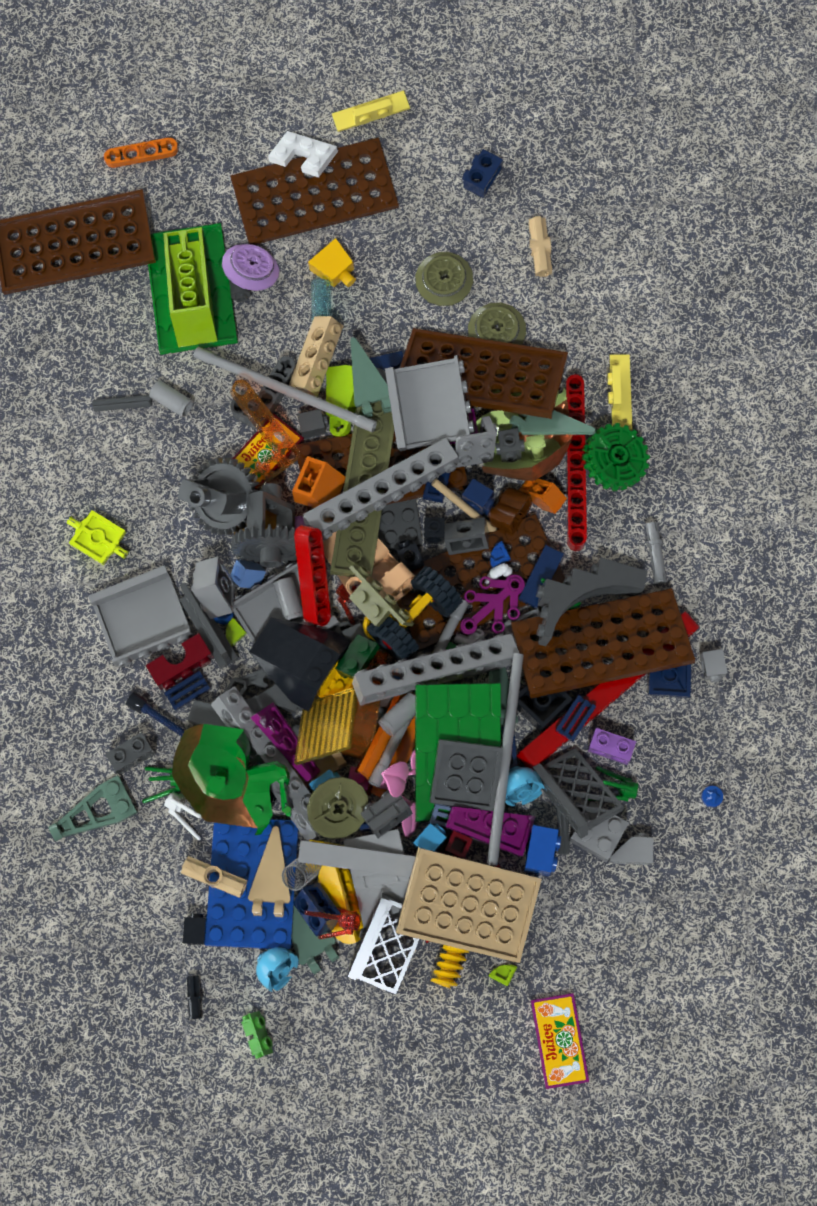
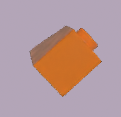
[518,478,567,514]

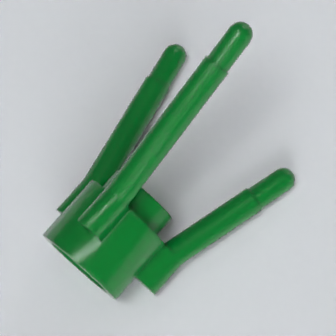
[588,766,638,802]
[142,767,180,803]

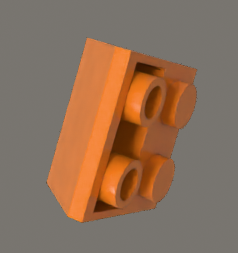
[292,456,345,508]

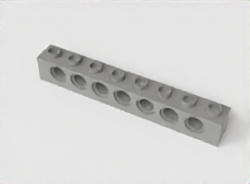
[303,438,459,540]
[352,634,520,706]
[211,686,320,841]

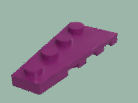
[250,702,321,781]
[446,807,535,856]

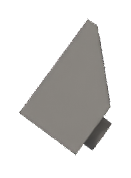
[608,833,653,865]

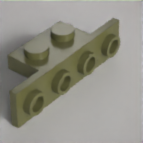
[349,565,414,627]

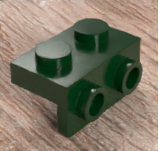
[335,635,380,679]

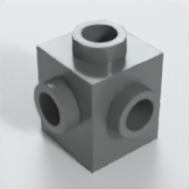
[495,428,525,462]

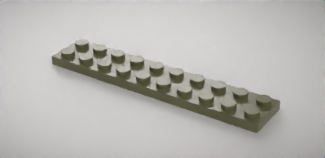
[330,401,395,578]

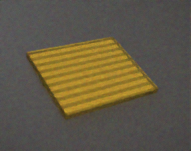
[294,687,357,765]

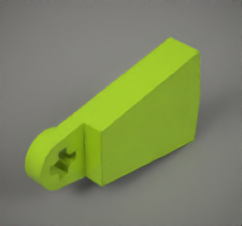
[326,365,356,437]

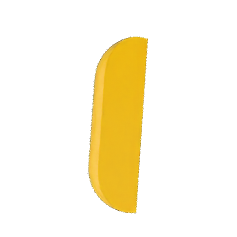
[318,865,364,944]

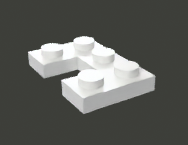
[268,131,338,177]

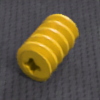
[431,945,470,989]

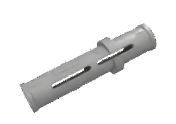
[645,522,667,584]

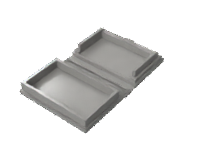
[344,829,410,928]

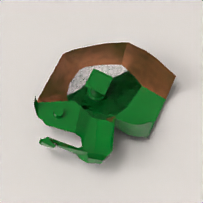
[172,724,292,835]

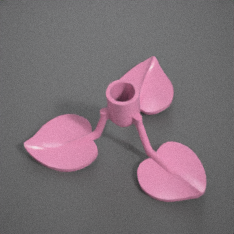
[377,749,420,838]

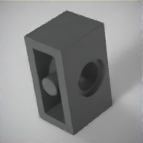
[444,517,489,555]

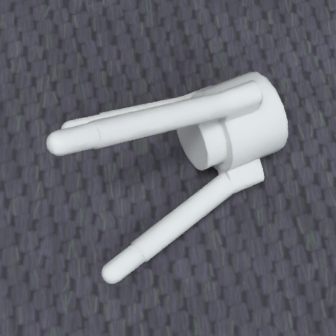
[164,792,201,840]

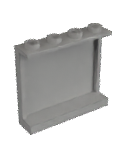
[385,355,475,451]
[233,563,339,644]
[88,565,193,667]

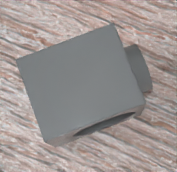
[700,649,728,683]

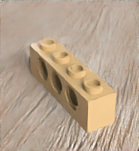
[289,316,343,397]

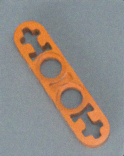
[104,138,178,168]

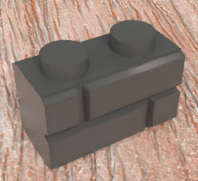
[360,790,413,838]

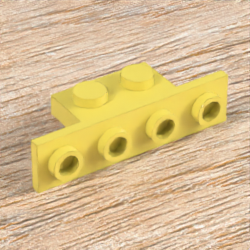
[332,90,410,132]
[607,354,632,431]

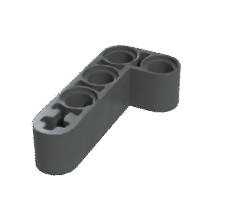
[230,356,296,430]

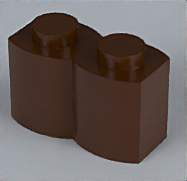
[489,487,532,534]

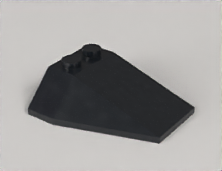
[249,617,352,712]

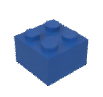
[524,825,562,877]

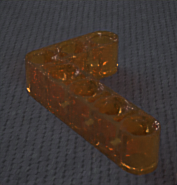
[230,379,300,489]
[340,648,388,759]

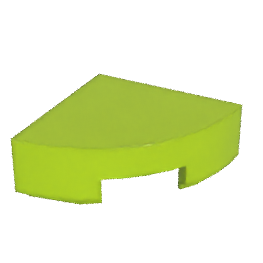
[226,618,247,647]
[488,965,517,987]

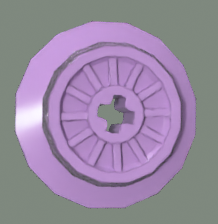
[222,244,279,291]

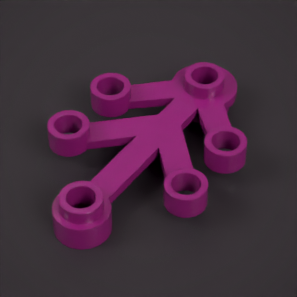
[460,575,525,635]

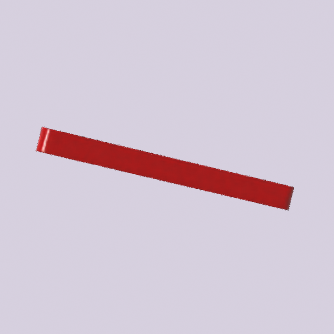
[517,611,700,769]

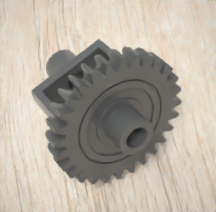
[178,458,261,535]
[231,483,297,568]

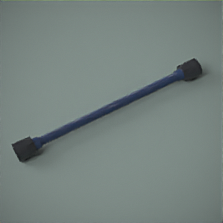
[125,691,277,803]

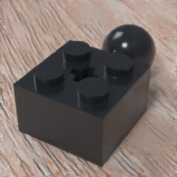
[517,666,572,733]

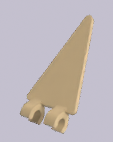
[248,826,291,917]

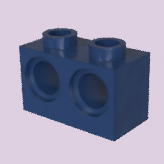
[462,149,503,198]
[462,479,495,517]
[293,882,342,937]

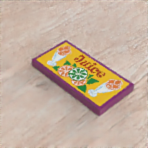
[530,993,589,1089]

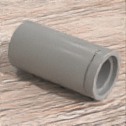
[149,380,194,418]
[273,577,304,622]
[378,692,415,737]

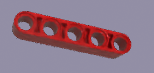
[294,525,331,626]

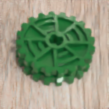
[582,423,650,492]

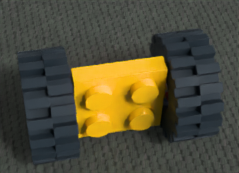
[367,566,463,661]

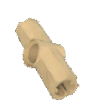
[529,216,552,277]
[181,856,248,898]

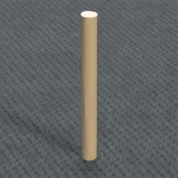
[431,479,497,533]

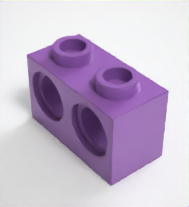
[587,728,636,765]

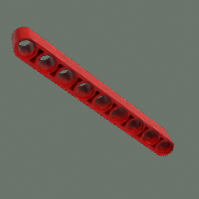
[565,374,587,551]

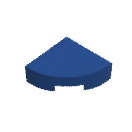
[490,541,511,568]

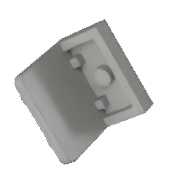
[455,416,497,467]

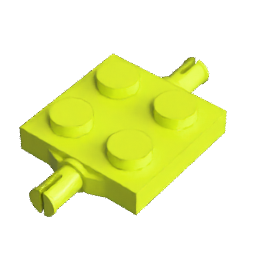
[67,510,128,566]

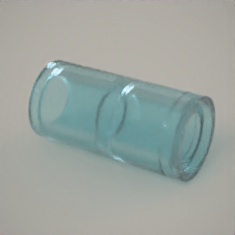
[311,279,331,321]

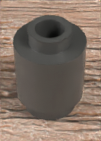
[229,280,251,302]

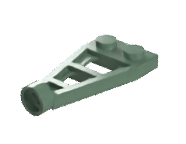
[48,775,138,841]

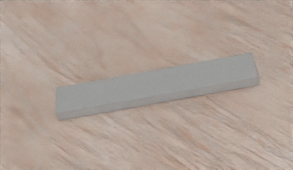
[298,840,416,878]

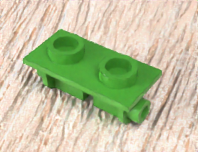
[241,1011,273,1059]

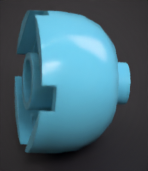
[505,766,544,806]
[256,947,299,992]

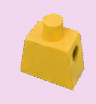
[308,238,356,287]

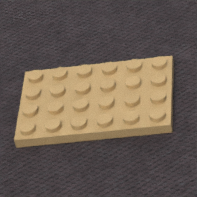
[396,847,542,963]

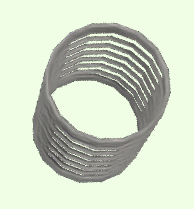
[281,858,321,890]

